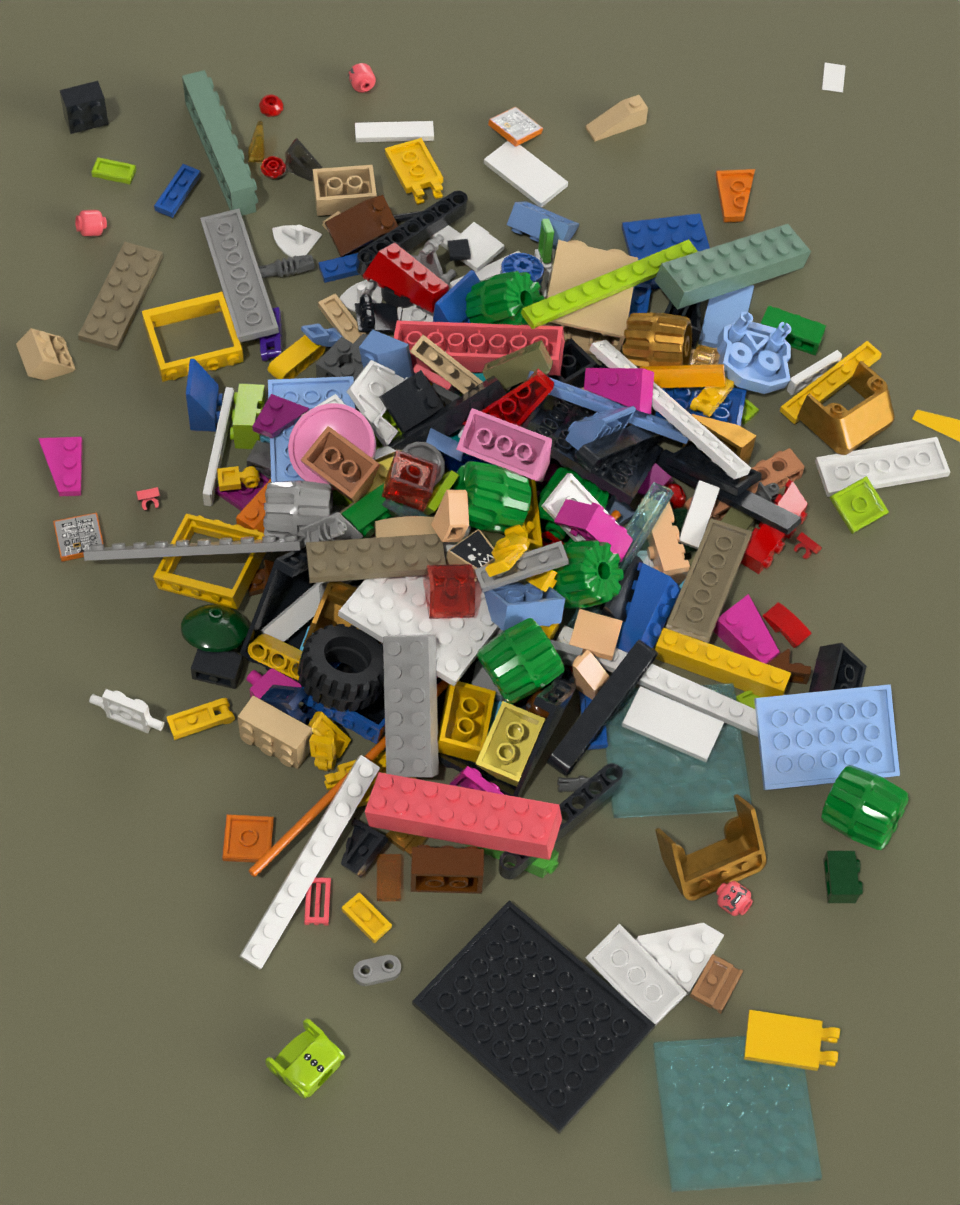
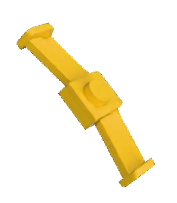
[485,525,530,577]

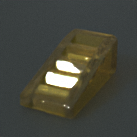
[248,121,265,162]
[690,344,717,365]

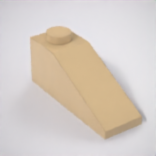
[586,95,648,142]

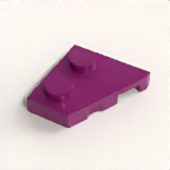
[252,394,309,439]

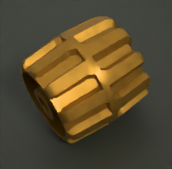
[622,313,692,368]

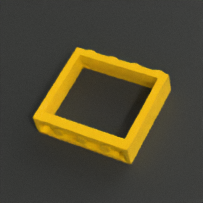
[142,292,243,382]
[153,513,266,610]

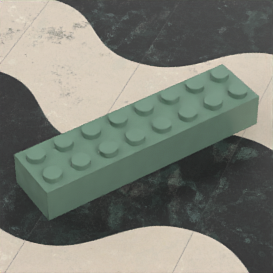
[182,70,258,216]
[654,224,811,309]

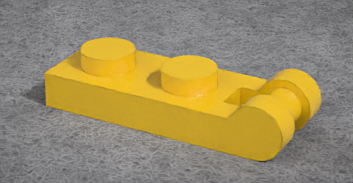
[690,378,735,417]
[166,698,235,740]

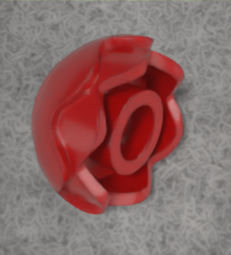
[259,94,283,117]
[261,156,286,179]
[665,484,687,510]

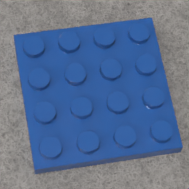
[622,213,710,289]

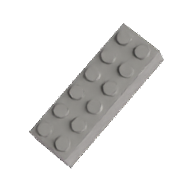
[383,635,439,777]

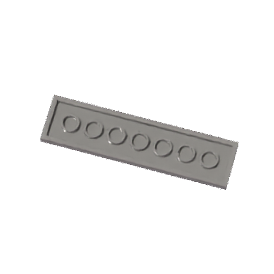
[200,209,279,343]

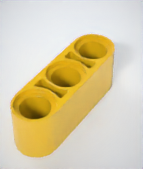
[267,335,326,379]
[248,634,302,680]

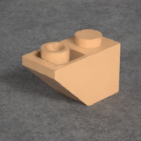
[431,490,469,542]
[572,650,609,700]

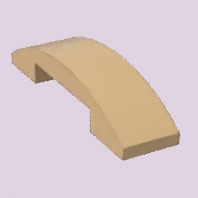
[375,516,436,538]

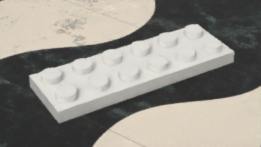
[815,437,950,497]

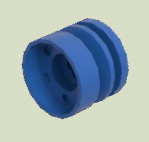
[500,253,544,294]

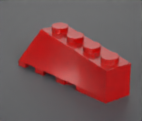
[363,243,449,313]
[463,369,554,426]
[741,479,808,574]

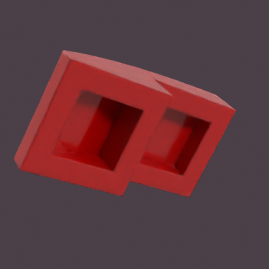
[762,602,812,648]

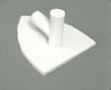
[272,225,322,258]
[339,279,382,313]

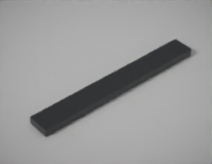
[654,449,801,535]

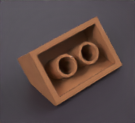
[301,426,380,504]

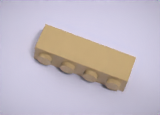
[410,335,483,394]

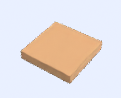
[569,609,623,661]

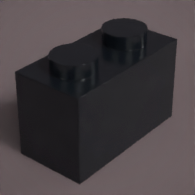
[191,649,243,689]

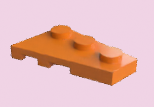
[716,169,755,222]

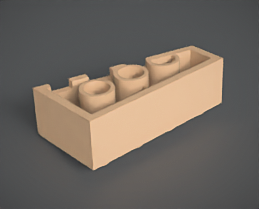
[637,494,690,583]

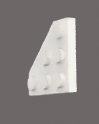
[636,923,724,995]

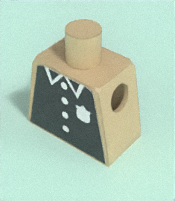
[445,529,495,583]

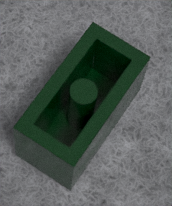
[823,851,863,903]

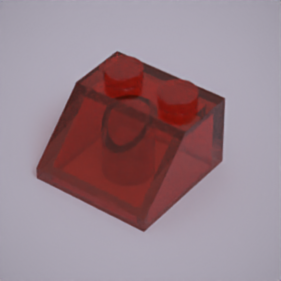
[382,449,438,512]
[423,564,475,619]

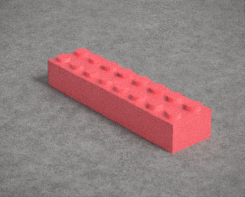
[394,321,565,376]
[365,772,562,860]

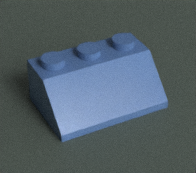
[507,201,579,249]
[359,329,414,378]
[565,406,636,450]
[484,582,565,631]

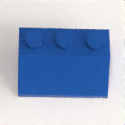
[433,270,480,323]

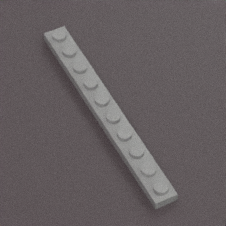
[84,534,305,561]

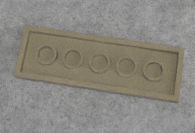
[78,241,163,351]
[666,518,752,643]
[306,534,446,583]

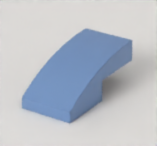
[301,324,344,347]

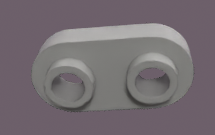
[353,955,401,986]

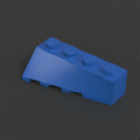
[615,562,681,653]

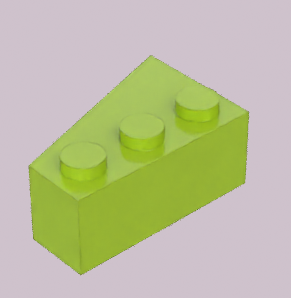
[230,384,265,449]

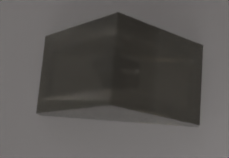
[285,138,322,181]

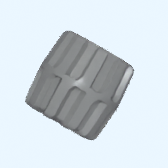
[263,480,333,547]

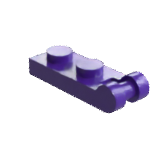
[260,307,283,361]

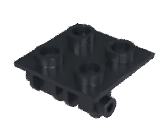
[354,294,398,332]

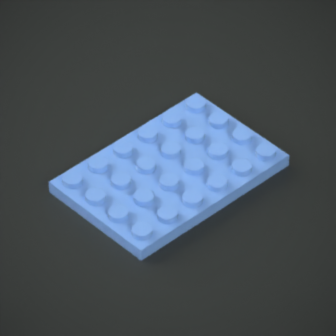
[268,376,355,482]
[754,684,900,790]

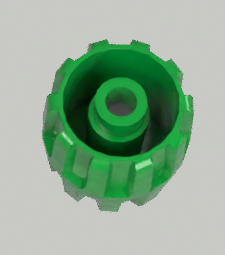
[465,270,545,325]
[451,461,532,534]
[537,467,609,544]
[553,540,624,609]
[477,618,565,704]
[821,765,909,850]

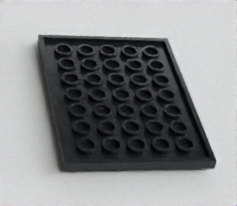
[412,900,655,1134]

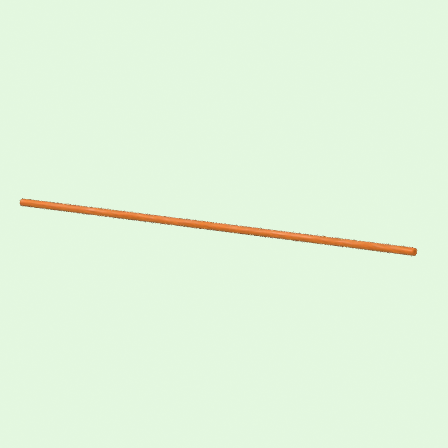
[248,510,621,877]

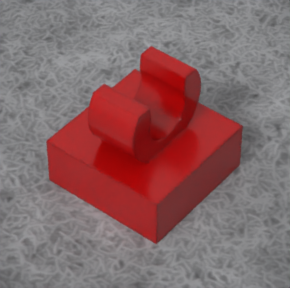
[794,532,822,559]

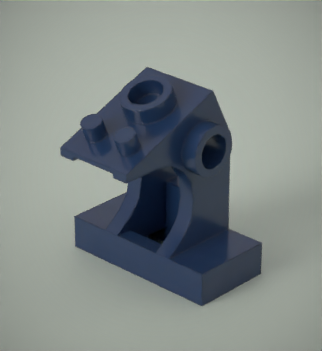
[260,685,319,725]

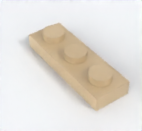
[318,293,366,343]

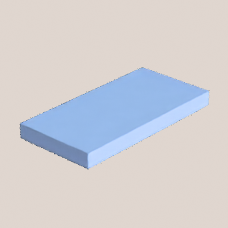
[698,285,754,348]

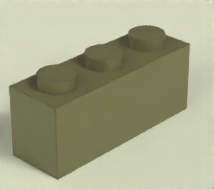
[482,340,553,392]

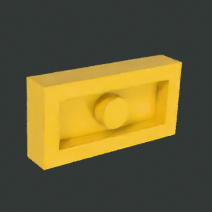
[307,711,351,758]
[342,892,392,943]

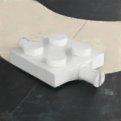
[89,689,164,733]

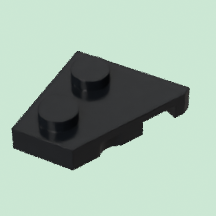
[341,818,388,878]

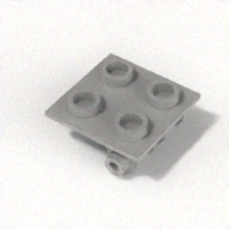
[300,512,363,545]

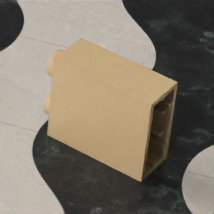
[541,240,638,355]

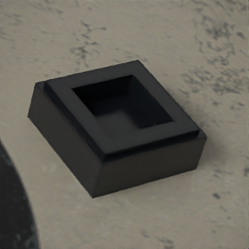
[447,239,471,261]

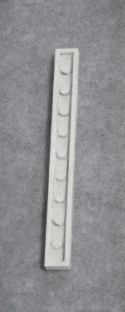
[589,340,751,479]
[556,625,758,737]
[239,755,380,969]

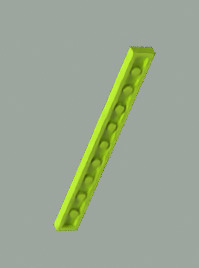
[521,239,698,329]

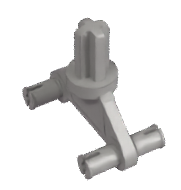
[411,234,456,285]

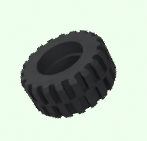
[298,624,384,712]

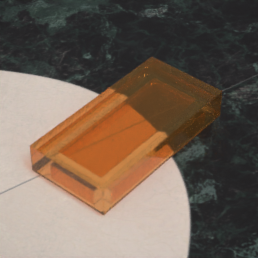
[377,854,401,901]

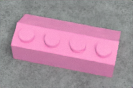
[456,408,552,482]

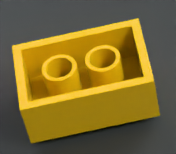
[438,681,496,762]

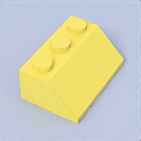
[475,701,545,787]

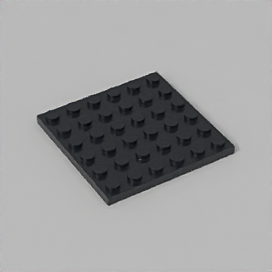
[521,394,663,505]

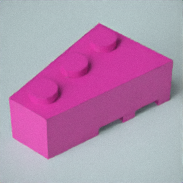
[584,368,654,414]
[554,499,633,562]
[713,594,779,664]

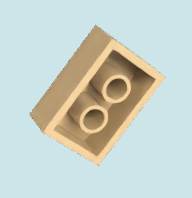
[313,165,377,216]
[238,696,312,769]

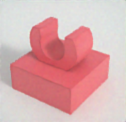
[136,487,160,510]

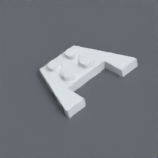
[346,360,408,446]

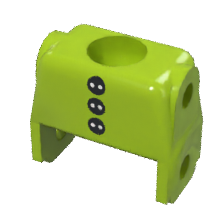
[265,1018,345,1099]

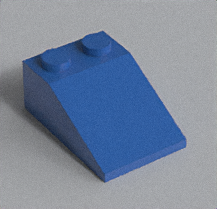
[186,359,223,432]

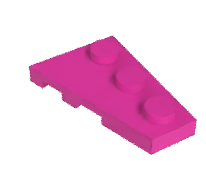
[38,437,83,496]

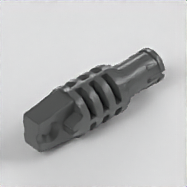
[258,255,315,278]

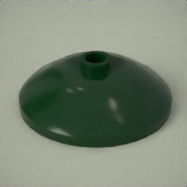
[181,604,249,652]

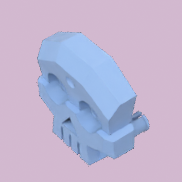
[717,312,791,394]

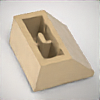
[16,328,76,380]

